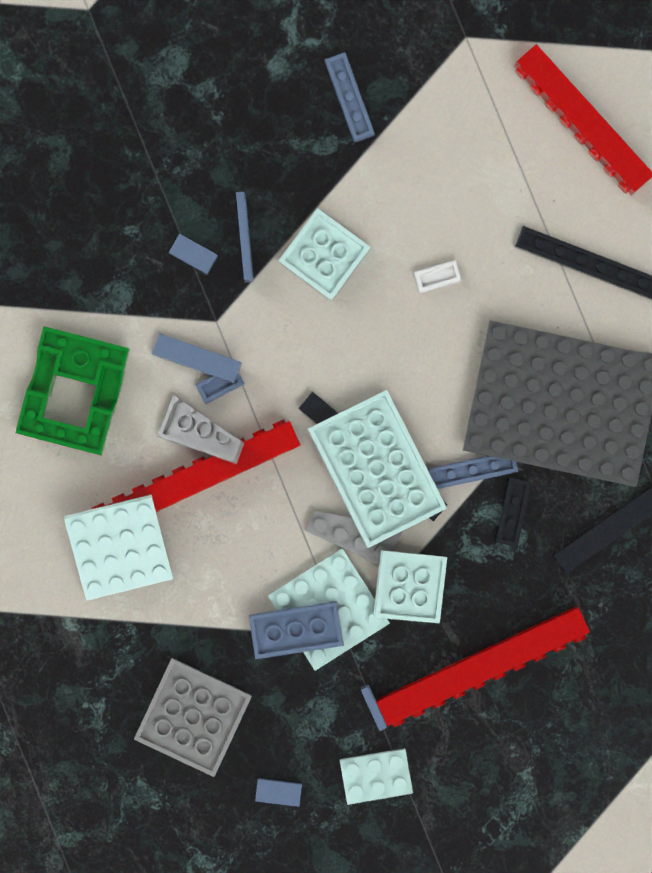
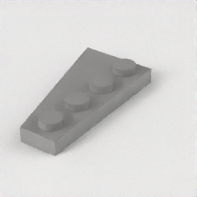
[158,395,244,464]
[306,511,402,564]

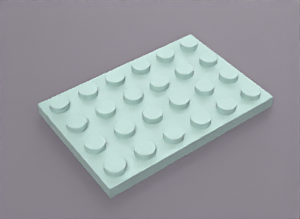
[308,390,447,548]

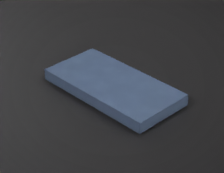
[249,601,344,659]

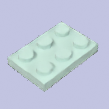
[340,748,413,805]

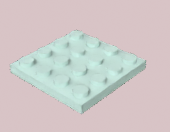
[64,495,173,601]
[268,548,390,671]

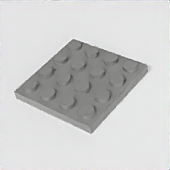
[134,658,252,777]

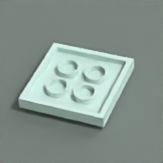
[278,208,371,301]
[373,550,447,623]

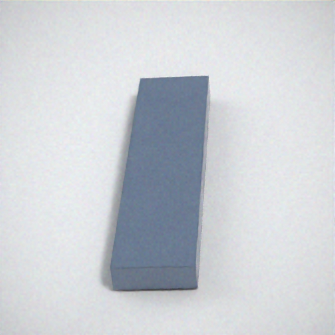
[325,52,375,143]
[236,192,254,283]
[152,333,242,384]
[427,456,518,489]

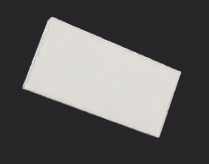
[413,260,462,294]

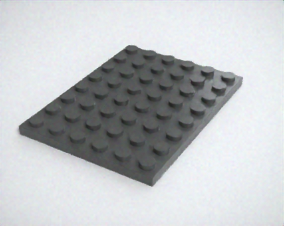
[462,320,652,487]

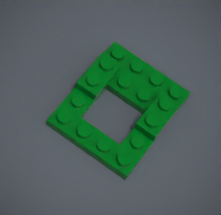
[15,326,130,456]

